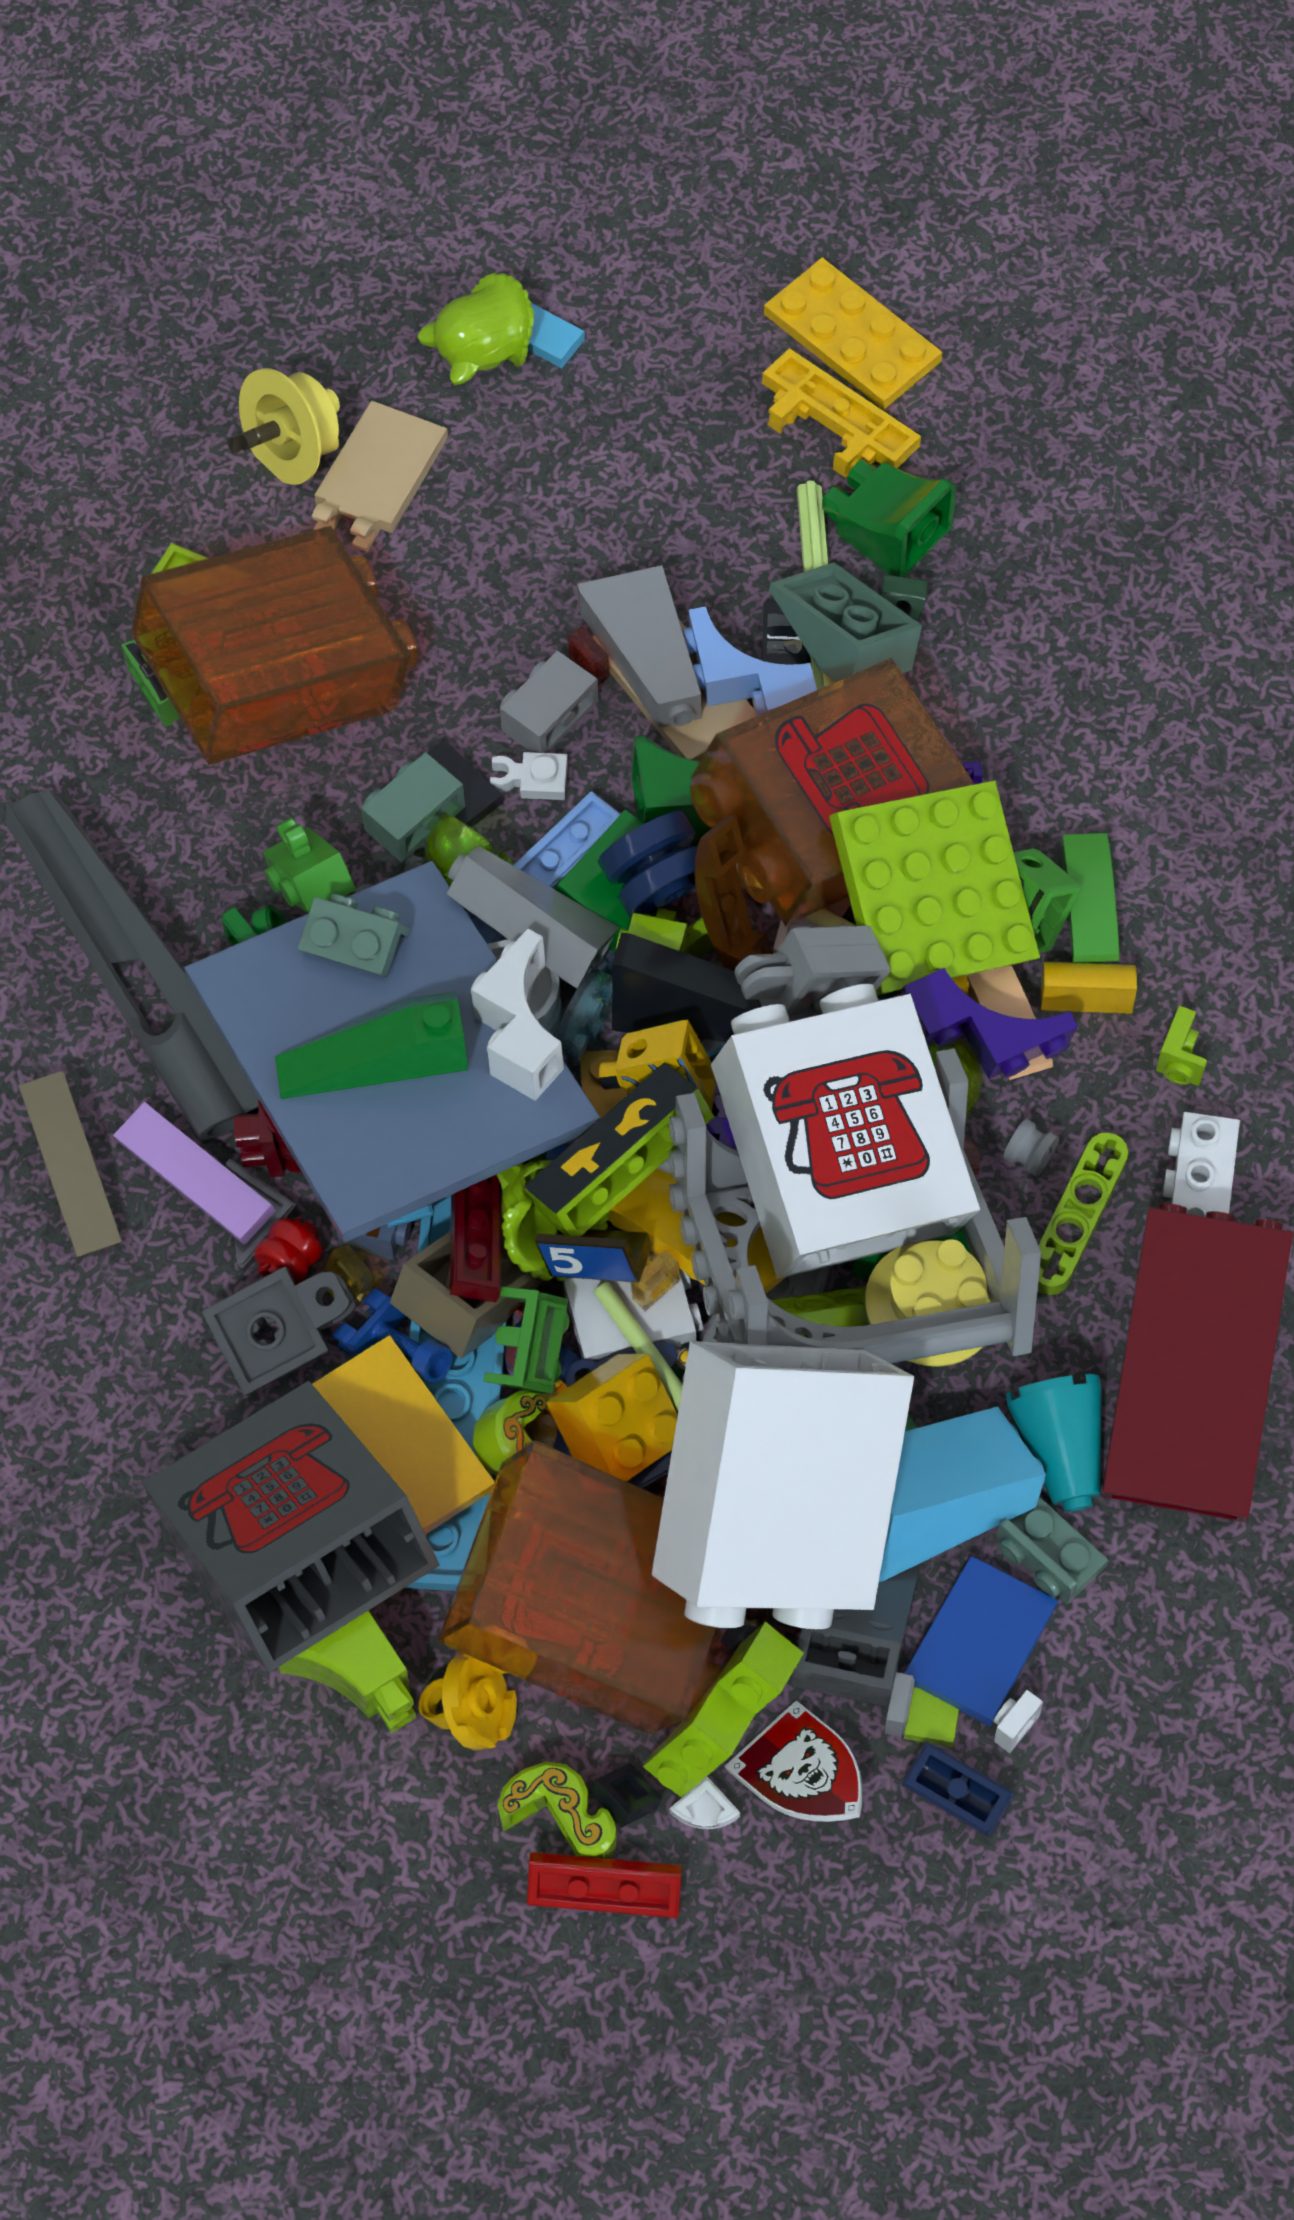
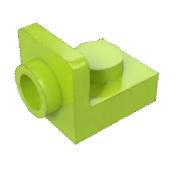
[1156,1006,1207,1086]

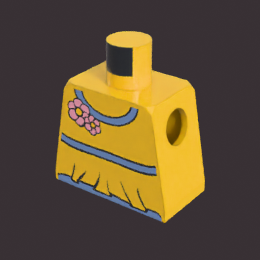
[599,1020,717,1111]

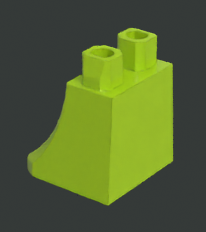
[278,1610,416,1733]

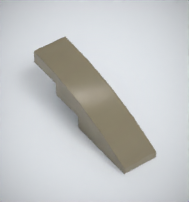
[19,1071,122,1258]

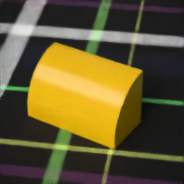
[1041,962,1137,1014]

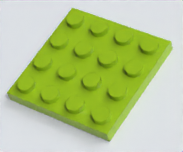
[829,780,1040,996]

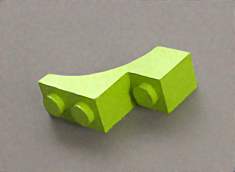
[643,1622,804,1798]

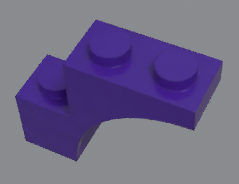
[899,968,1078,1079]

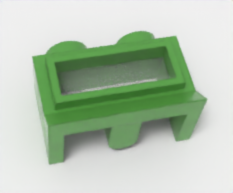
[483,1287,569,1394]

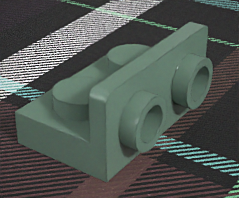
[996,1497,1109,1605]

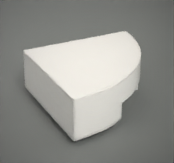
[669,1777,740,1829]

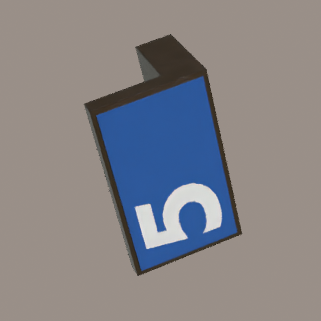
[535,1229,652,1283]

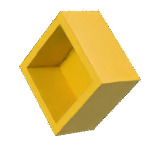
[546,1353,678,1487]

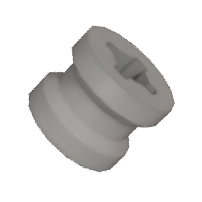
[1003,1118,1059,1177]

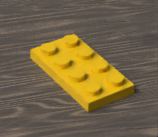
[764,257,943,410]

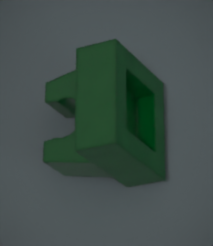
[882,575,930,620]

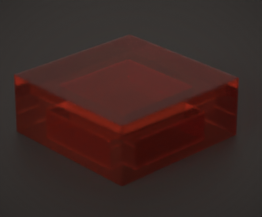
[568,626,610,685]

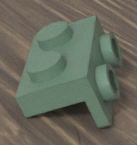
[298,893,410,978]

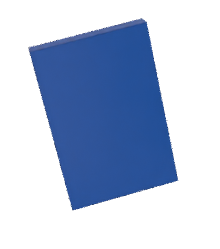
[904,1556,1059,1727]

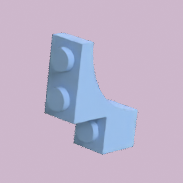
[682,607,820,733]

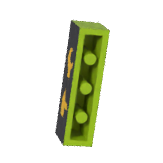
[524,1062,714,1236]

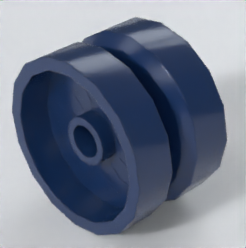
[597,811,698,919]

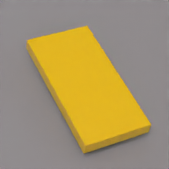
[609,1169,785,1294]
[312,1335,496,1535]

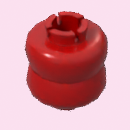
[254,1217,323,1284]

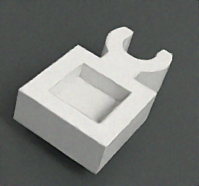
[490,752,568,800]

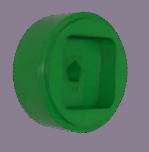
[252,905,286,935]

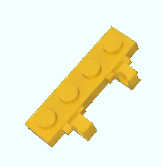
[762,348,921,479]

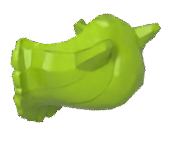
[417,273,535,386]
[497,1160,610,1281]

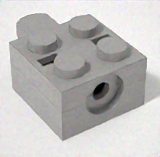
[734,925,891,1022]

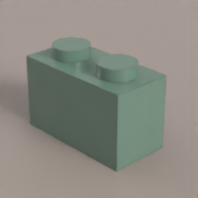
[361,752,466,863]

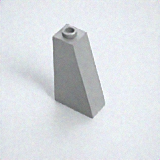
[577,565,702,728]
[446,845,620,988]

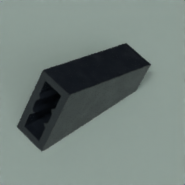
[612,932,762,1044]

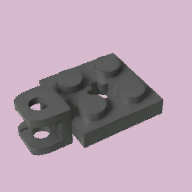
[201,1267,357,1396]

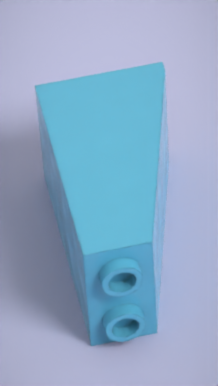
[879,1406,1046,1582]

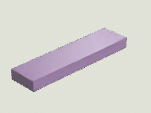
[113,1102,276,1245]

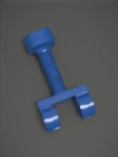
[331,1288,453,1383]

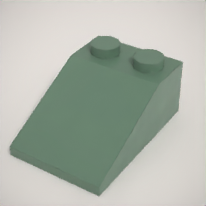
[769,562,922,692]

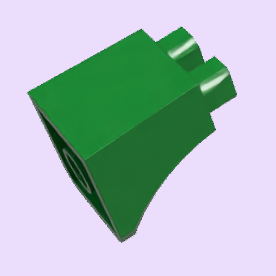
[822,459,957,577]
[631,736,758,846]

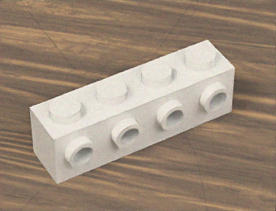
[1162,1112,1240,1217]

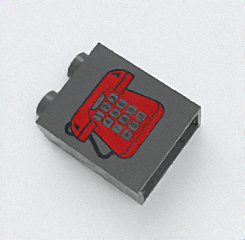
[142,1381,440,1673]

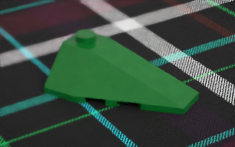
[275,991,468,1099]

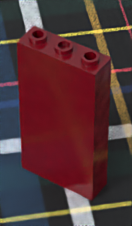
[1101,1203,1293,1522]

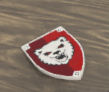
[725,1700,863,1822]

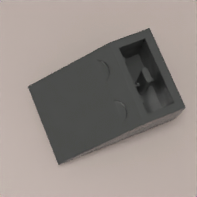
[792,1566,920,1708]

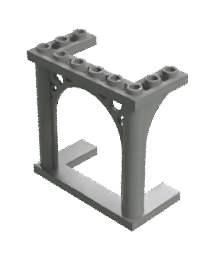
[669,1048,1041,1364]

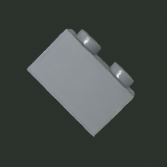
[500,650,599,753]

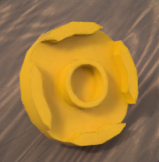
[419,1648,517,1751]

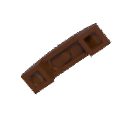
[695,814,772,971]

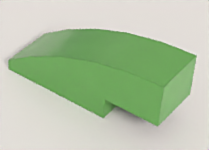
[1061,833,1119,963]

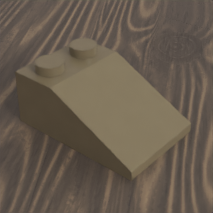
[390,1211,544,1359]

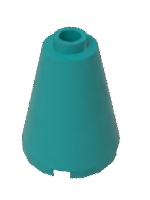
[1006,1374,1102,1512]

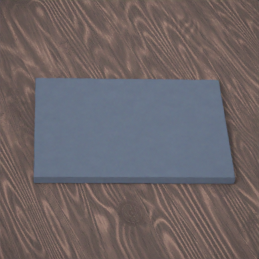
[184,861,600,1243]

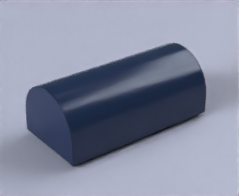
[901,1741,1015,1838]

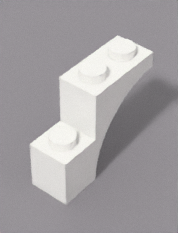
[471,929,564,1101]

